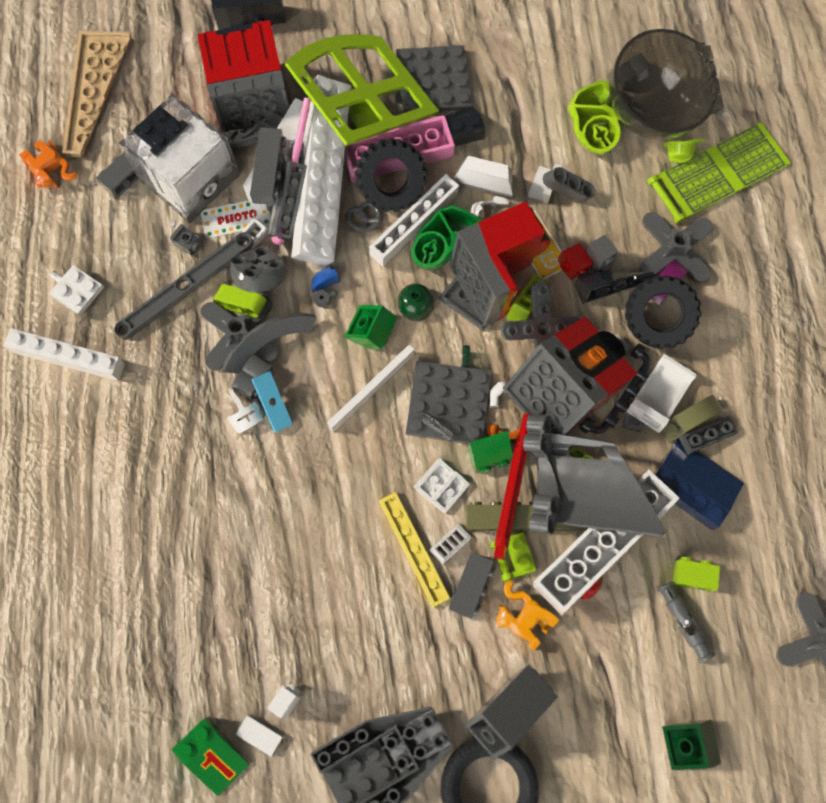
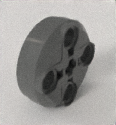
[230,247,285,292]

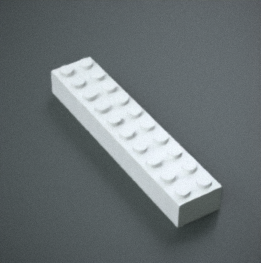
[291,75,351,266]

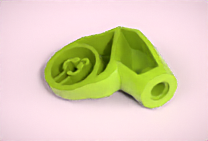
[567,79,621,155]

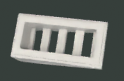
[240,217,269,251]
[429,524,472,565]

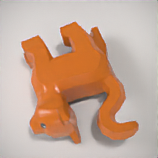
[19,140,78,189]

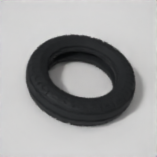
[441,738,539,803]

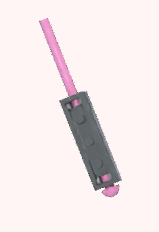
[268,98,311,245]

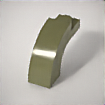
[662,395,725,443]

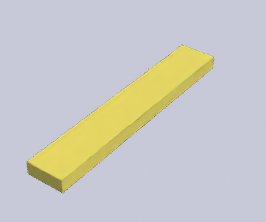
[379,492,451,608]

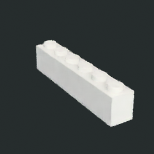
[369,174,459,267]
[4,328,125,381]

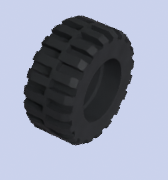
[355,138,428,212]
[625,276,702,349]

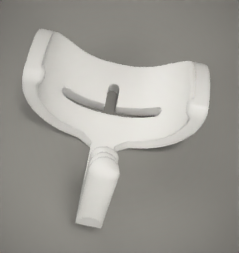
[227,388,265,433]

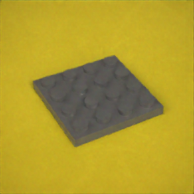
[396,45,473,113]
[405,361,491,444]

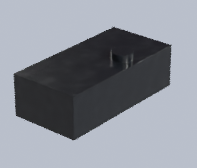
[211,0,286,30]

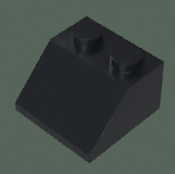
[442,108,485,146]

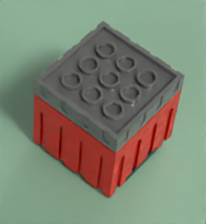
[197,20,289,132]

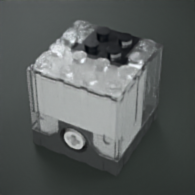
[119,93,240,224]

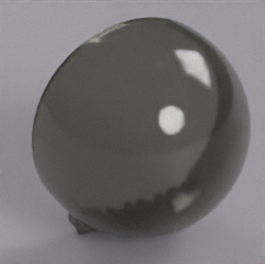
[609,29,724,141]

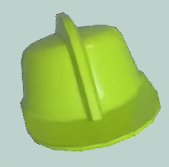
[662,138,706,163]

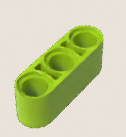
[212,284,267,318]

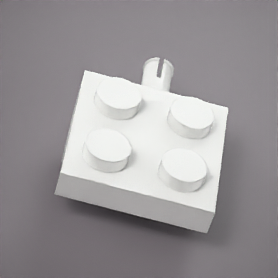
[49,265,104,316]

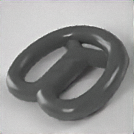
[346,201,382,233]

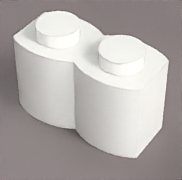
[267,684,302,720]

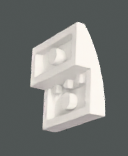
[413,458,470,514]

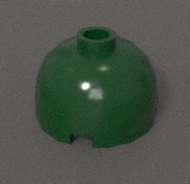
[397,283,434,321]

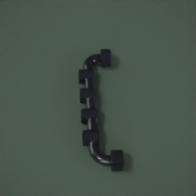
[579,343,650,434]

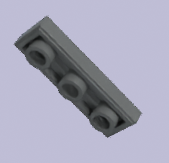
[679,416,738,455]

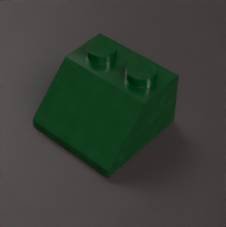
[662,719,722,770]

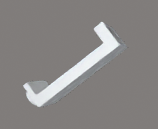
[626,354,697,433]

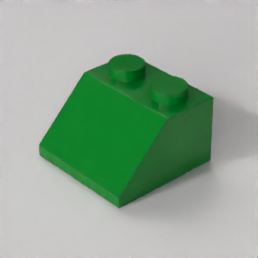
[344,305,397,350]
[467,431,513,474]

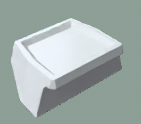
[453,156,513,198]

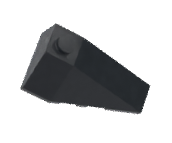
[574,272,654,304]

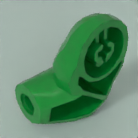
[411,205,484,270]

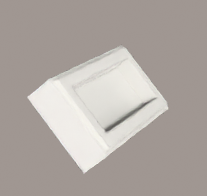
[235,715,283,756]

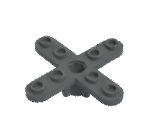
[639,212,712,283]
[501,281,580,349]
[201,295,278,371]
[776,592,826,671]

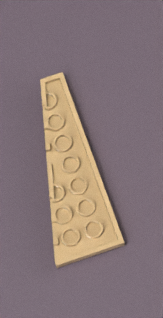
[62,31,132,157]

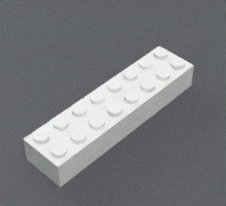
[532,470,679,615]

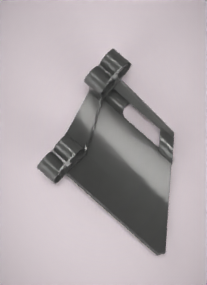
[523,415,667,537]

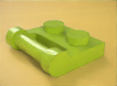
[489,532,536,582]

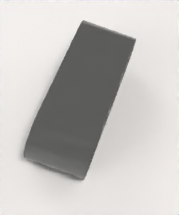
[543,167,595,203]

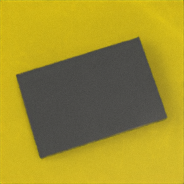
[439,277,487,332]

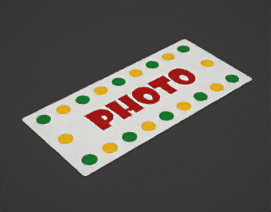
[201,201,271,239]

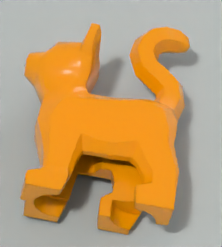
[495,580,559,650]

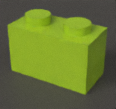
[672,557,720,592]

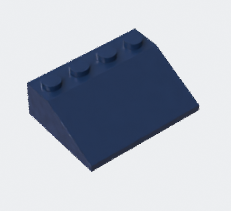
[653,438,744,530]

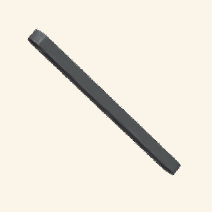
[114,232,253,339]

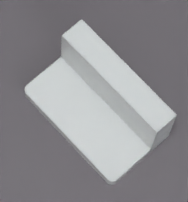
[528,163,562,204]

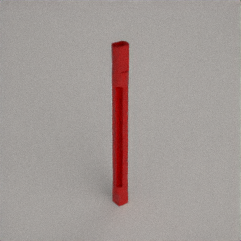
[494,414,530,560]

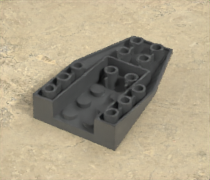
[310,706,453,803]

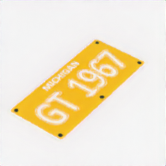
[532,210,562,279]

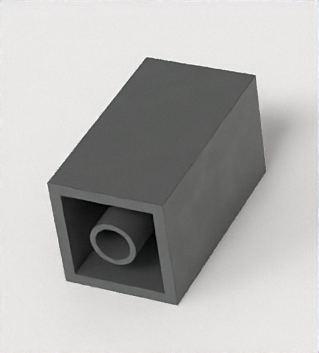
[465,664,558,759]

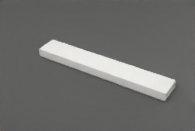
[327,345,414,432]

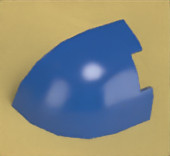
[311,265,339,293]

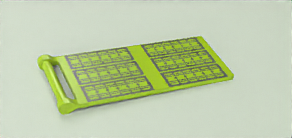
[647,123,790,224]

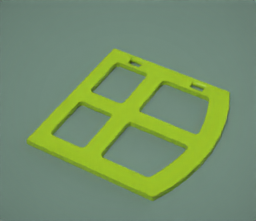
[285,34,439,146]

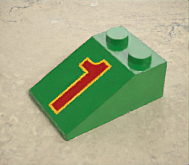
[171,717,250,796]

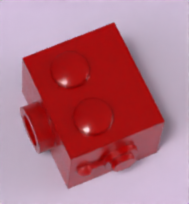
[557,243,594,280]

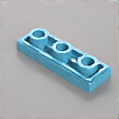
[251,371,293,432]

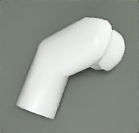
[490,381,506,408]

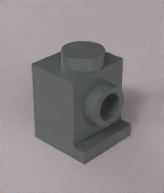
[170,224,202,256]

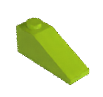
[506,273,550,321]

